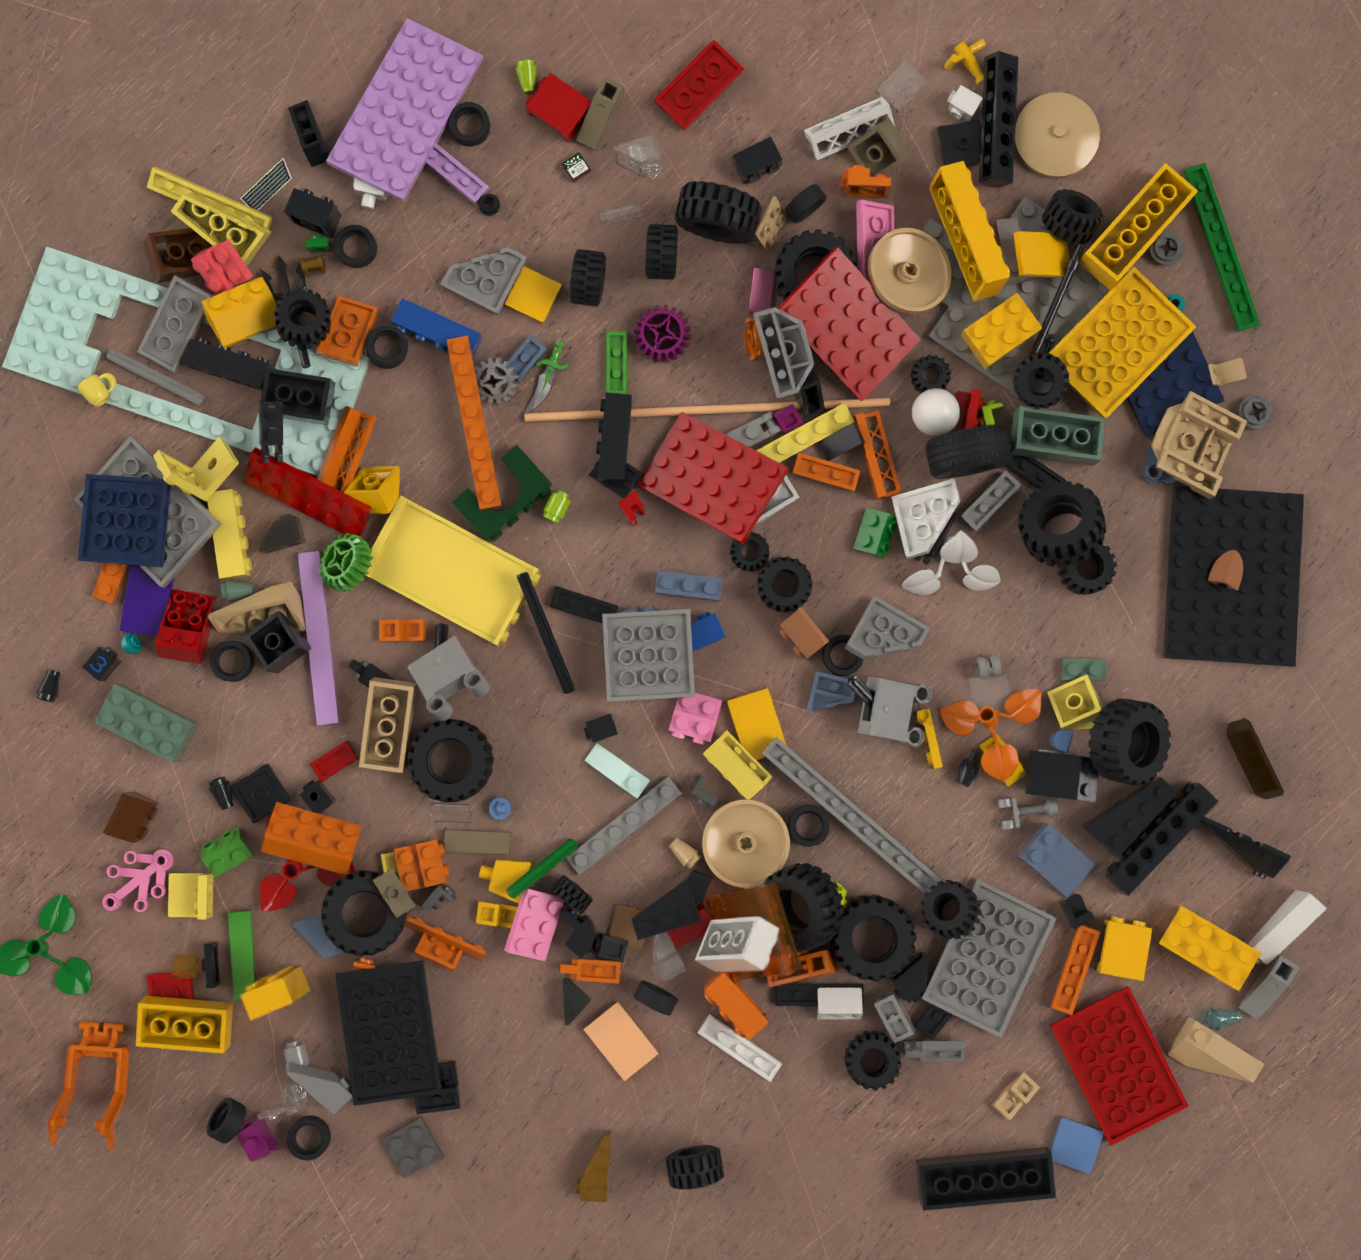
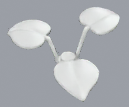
[902,530,1001,595]

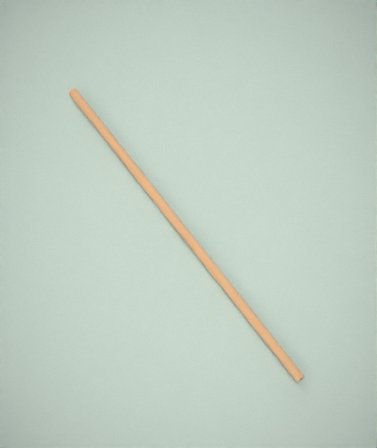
[524,398,890,422]

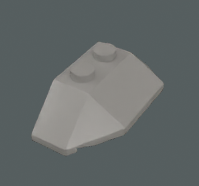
[753,307,814,398]

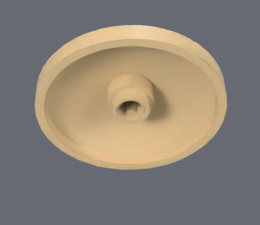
[1014,92,1100,179]
[868,228,952,314]
[702,799,790,888]

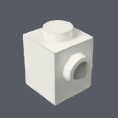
[947,85,983,122]

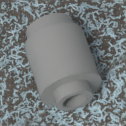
[283,1040,310,1066]

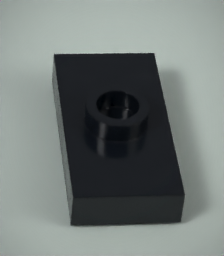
[202,941,220,988]

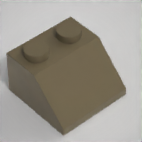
[847,117,912,177]

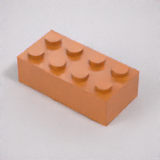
[261,802,362,875]

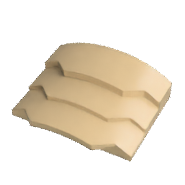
[1151,391,1247,499]

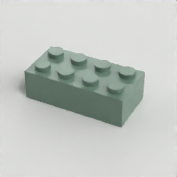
[1010,406,1105,466]
[94,684,199,763]

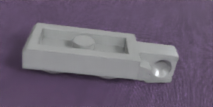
[903,1040,966,1062]

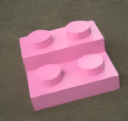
[669,693,722,745]

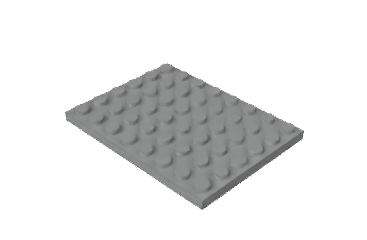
[928,197,1131,408]

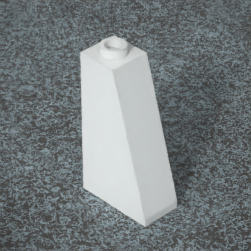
[1248,890,1327,965]

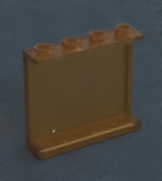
[706,882,802,984]

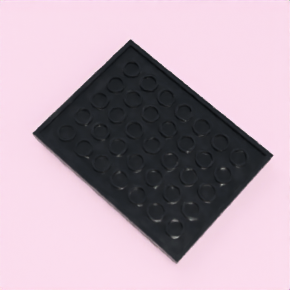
[1163,486,1304,667]

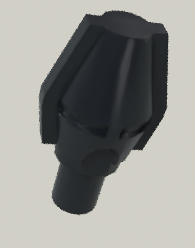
[957,748,981,787]

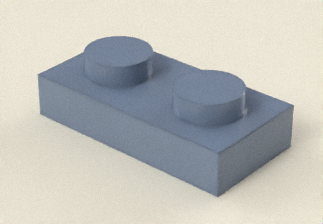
[509,335,547,382]

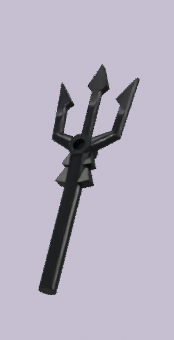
[260,256,311,369]

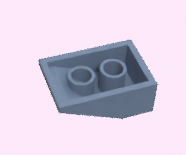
[1017,823,1095,898]

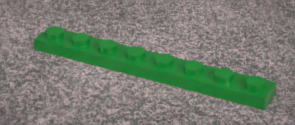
[1183,163,1260,332]

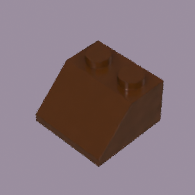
[103,791,158,843]

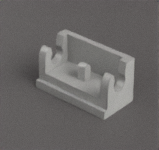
[874,989,915,1043]

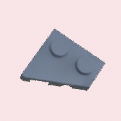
[293,914,345,959]

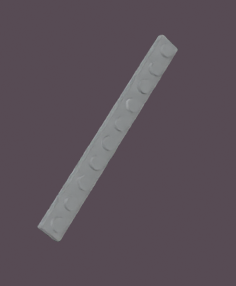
[762,737,941,894]

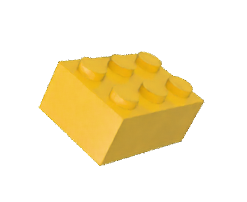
[960,293,1042,370]

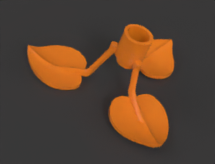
[940,689,1042,781]

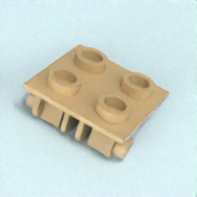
[752,196,787,252]

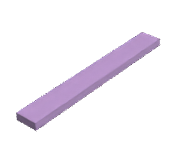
[298,551,340,725]

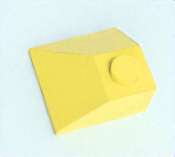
[1047,674,1103,730]

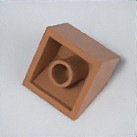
[779,607,829,659]

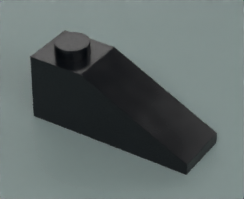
[288,100,330,168]

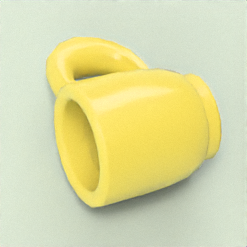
[77,373,116,407]

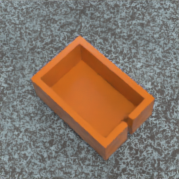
[704,972,769,1040]

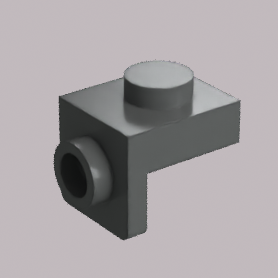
[690,774,718,808]

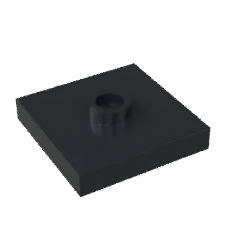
[937,120,981,167]

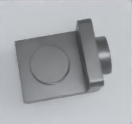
[422,884,457,911]

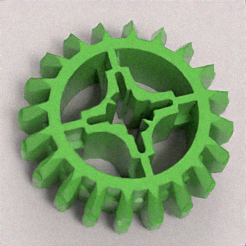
[318,533,373,592]

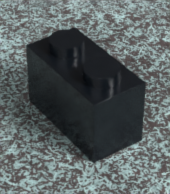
[732,137,782,184]

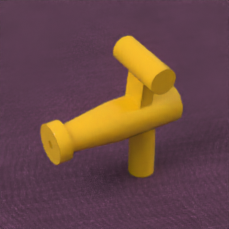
[944,39,986,85]

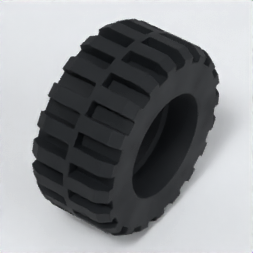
[674,181,761,244]
[774,229,858,302]
[1018,481,1106,567]
[1088,698,1171,786]
[408,719,494,803]
[757,863,844,953]
[321,871,406,956]
[830,895,916,982]

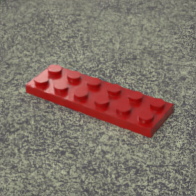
[244,447,371,537]

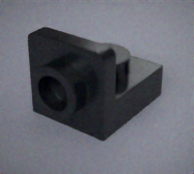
[593,933,629,963]

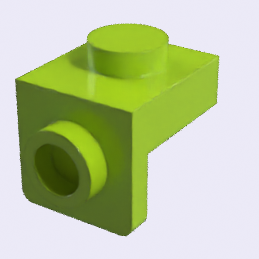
[978,400,1004,426]

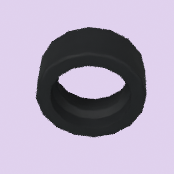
[449,102,491,146]
[785,184,827,223]
[334,225,377,268]
[366,325,408,369]
[822,635,864,676]
[210,640,254,682]
[788,805,830,847]
[634,981,678,1015]
[207,1098,246,1143]
[286,1115,331,1161]

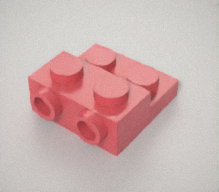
[191,239,253,296]

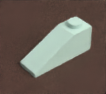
[585,743,650,799]

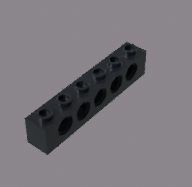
[979,51,1018,188]
[1105,782,1219,896]

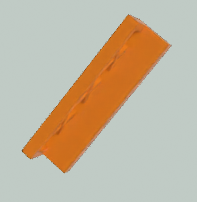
[317,406,377,493]
[853,410,901,500]

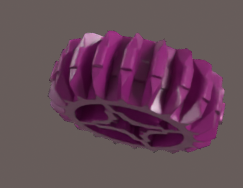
[633,305,691,363]

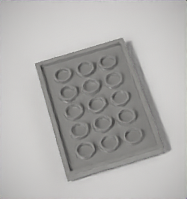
[74,436,222,588]
[921,879,1057,1038]

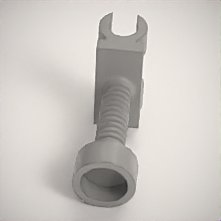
[998,797,1058,830]

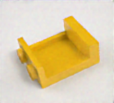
[1095,916,1152,981]

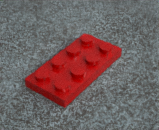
[654,39,744,131]

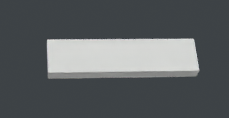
[697,1014,782,1082]

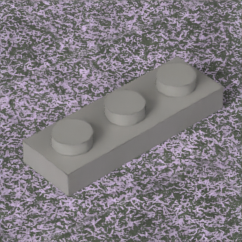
[960,471,1021,532]

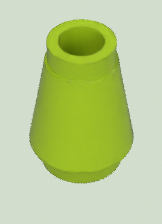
[515,60,537,94]

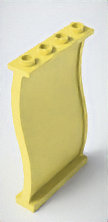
[366,496,541,646]

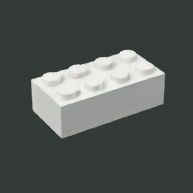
[695,916,779,972]

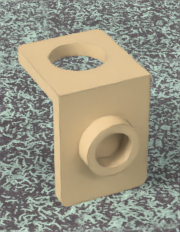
[1208,358,1247,386]

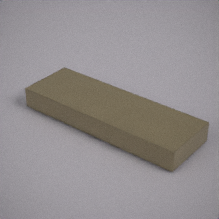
[444,830,511,854]

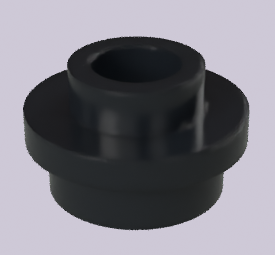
[479,194,500,216]

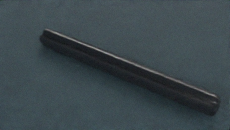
[517,572,575,694]

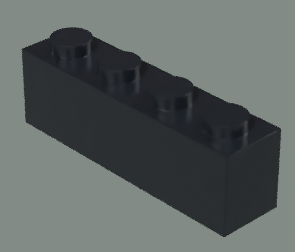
[182,338,276,391]
[594,392,632,484]

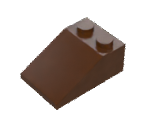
[143,228,213,283]

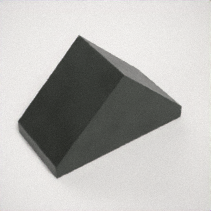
[563,978,591,1025]

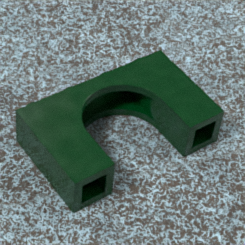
[452,445,553,543]

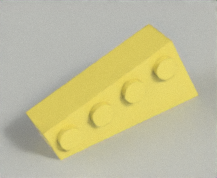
[171,193,272,266]

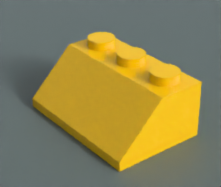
[202,276,277,348]

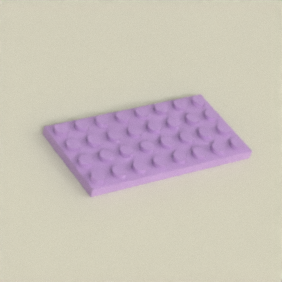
[326,18,483,202]

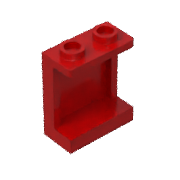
[525,72,592,143]

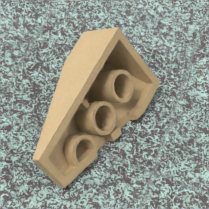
[208,582,306,633]
[1166,1017,1265,1083]

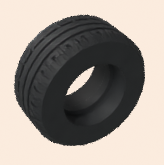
[925,424,1013,479]

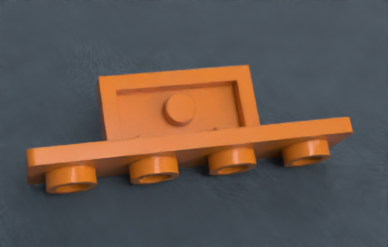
[404,916,486,972]

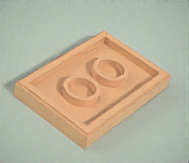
[583,1001,659,1081]

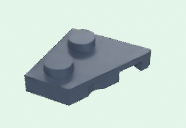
[806,670,855,712]

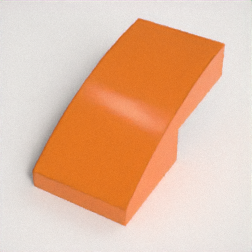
[379,619,426,642]

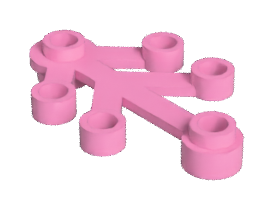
[102,849,174,912]

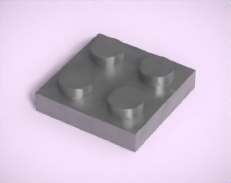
[382,1116,443,1178]

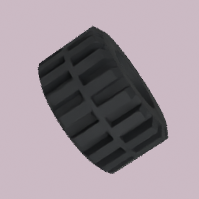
[1042,189,1103,244]
[645,224,678,280]
[569,249,606,307]
[274,288,331,349]
[1013,352,1069,409]
[1057,543,1117,595]
[757,556,813,613]
[921,880,982,939]
[844,1030,902,1091]
[665,1145,724,1190]

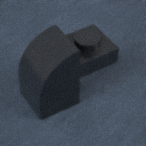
[560,908,596,958]

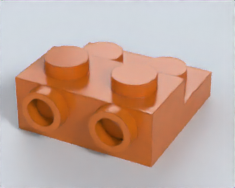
[840,165,891,198]
[393,839,449,891]

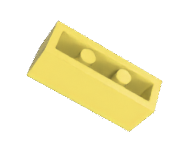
[703,730,772,800]

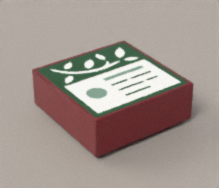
[561,152,591,183]

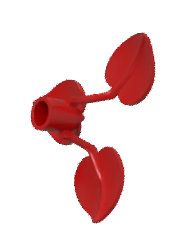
[259,809,355,911]

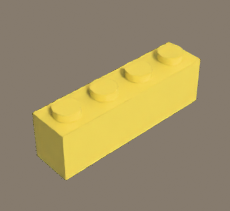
[207,489,252,580]

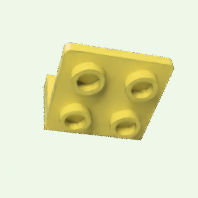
[168,873,214,920]

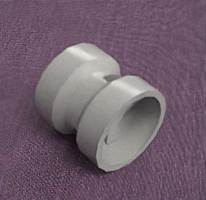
[975,655,1002,679]

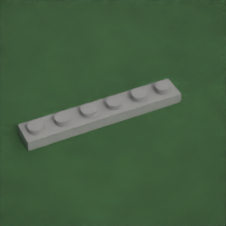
[566,776,682,875]

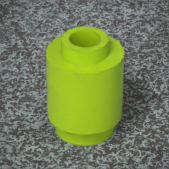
[542,490,571,524]

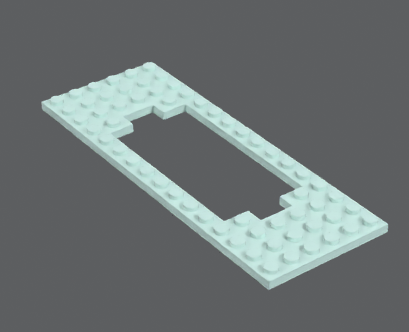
[2,246,370,476]

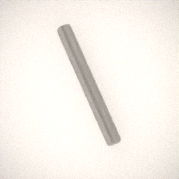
[106,349,205,406]

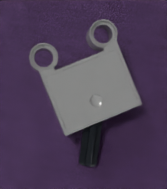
[407,623,490,721]
[847,675,932,747]

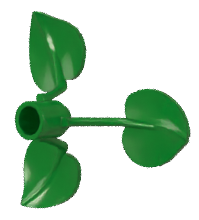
[0,894,92,995]

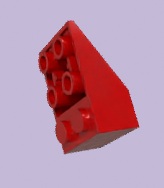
[154,589,216,664]

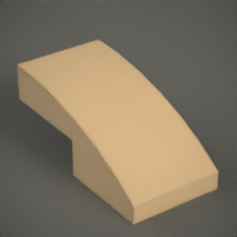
[991,1072,1040,1121]

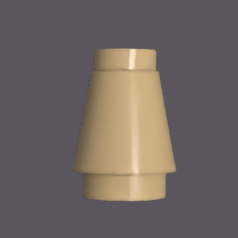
[669,838,702,870]

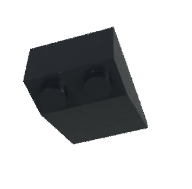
[1025,750,1099,802]

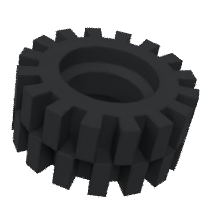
[910,355,951,394]
[730,531,770,572]
[552,875,593,914]

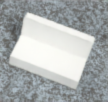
[817,988,863,1020]

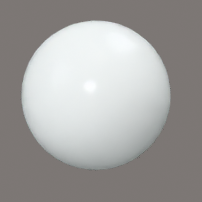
[912,388,960,436]

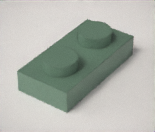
[1061,658,1106,681]

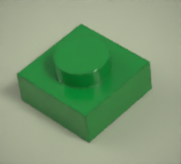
[306,235,332,253]

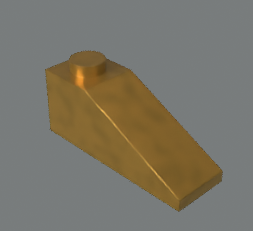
[576,1130,611,1202]

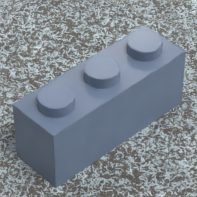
[655,571,723,602]

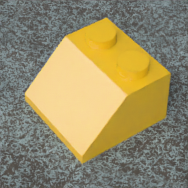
[344,466,400,514]

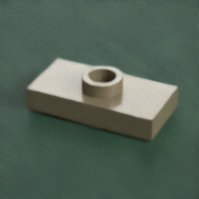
[373,868,415,918]

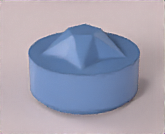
[489,798,511,820]

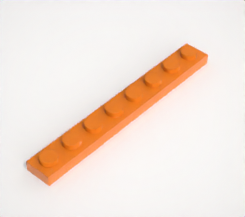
[446,336,502,510]

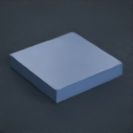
[1050,1116,1104,1174]

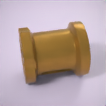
[300,254,326,276]

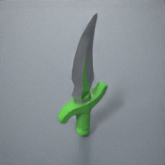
[525,340,568,413]

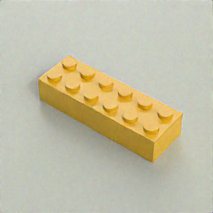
[929,161,1010,302]
[1079,163,1198,290]

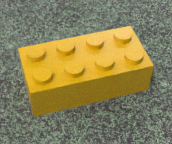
[1159,906,1261,992]
[240,965,310,1021]
[136,996,233,1054]

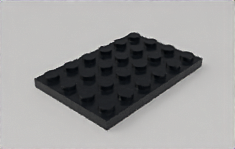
[335,960,442,1106]

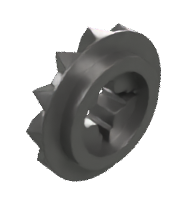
[1149,231,1184,266]
[1238,395,1273,429]

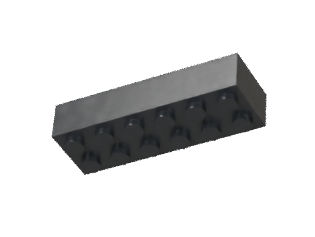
[916,1147,1056,1211]

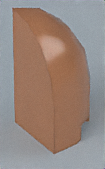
[1208,550,1243,590]

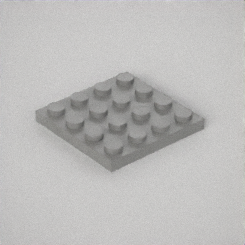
[602,609,695,702]

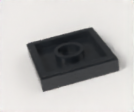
[231,763,291,824]

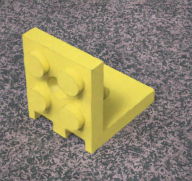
[153,437,239,501]

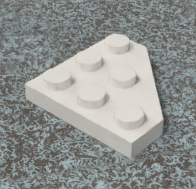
[891,479,960,559]

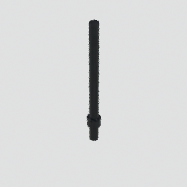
[1029,244,1085,355]

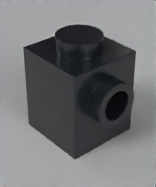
[300,780,337,814]

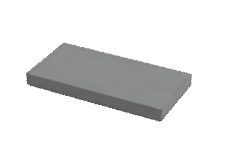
[137,275,213,373]

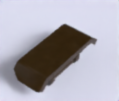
[1227,718,1284,799]

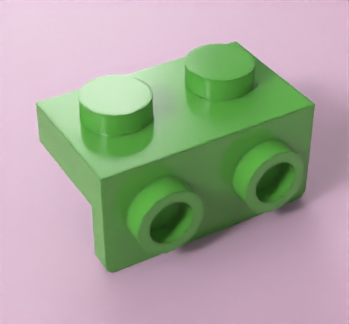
[201,827,253,878]

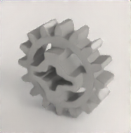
[475,357,519,404]

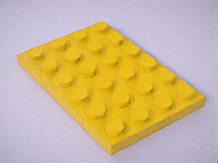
[1049,267,1196,419]

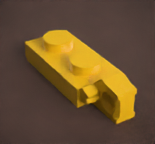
[917,709,942,769]

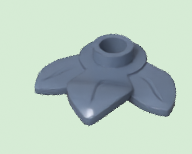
[1142,447,1178,484]

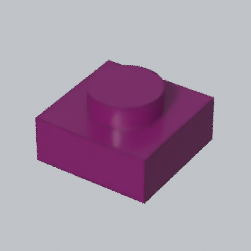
[774,404,804,434]

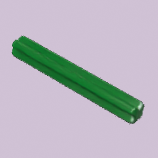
[506,838,578,899]

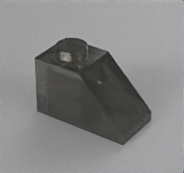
[259,514,306,554]

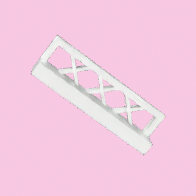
[804,97,895,160]

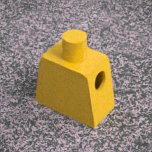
[479,859,533,903]

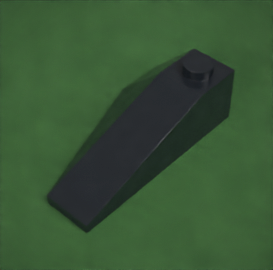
[1200,816,1291,880]

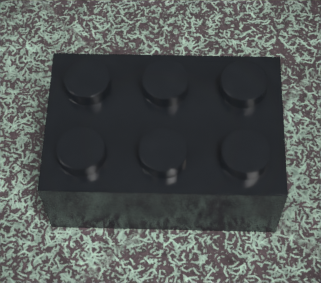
[260,368,336,425]

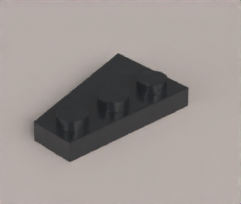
[631,878,701,940]

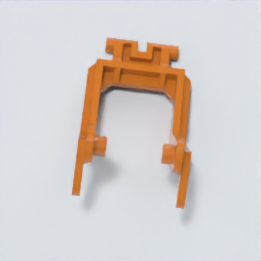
[47,1021,130,1150]

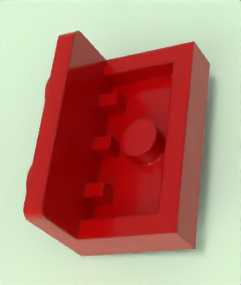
[949,389,983,433]

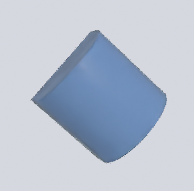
[1049,730,1074,753]

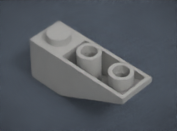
[1238,955,1300,1020]

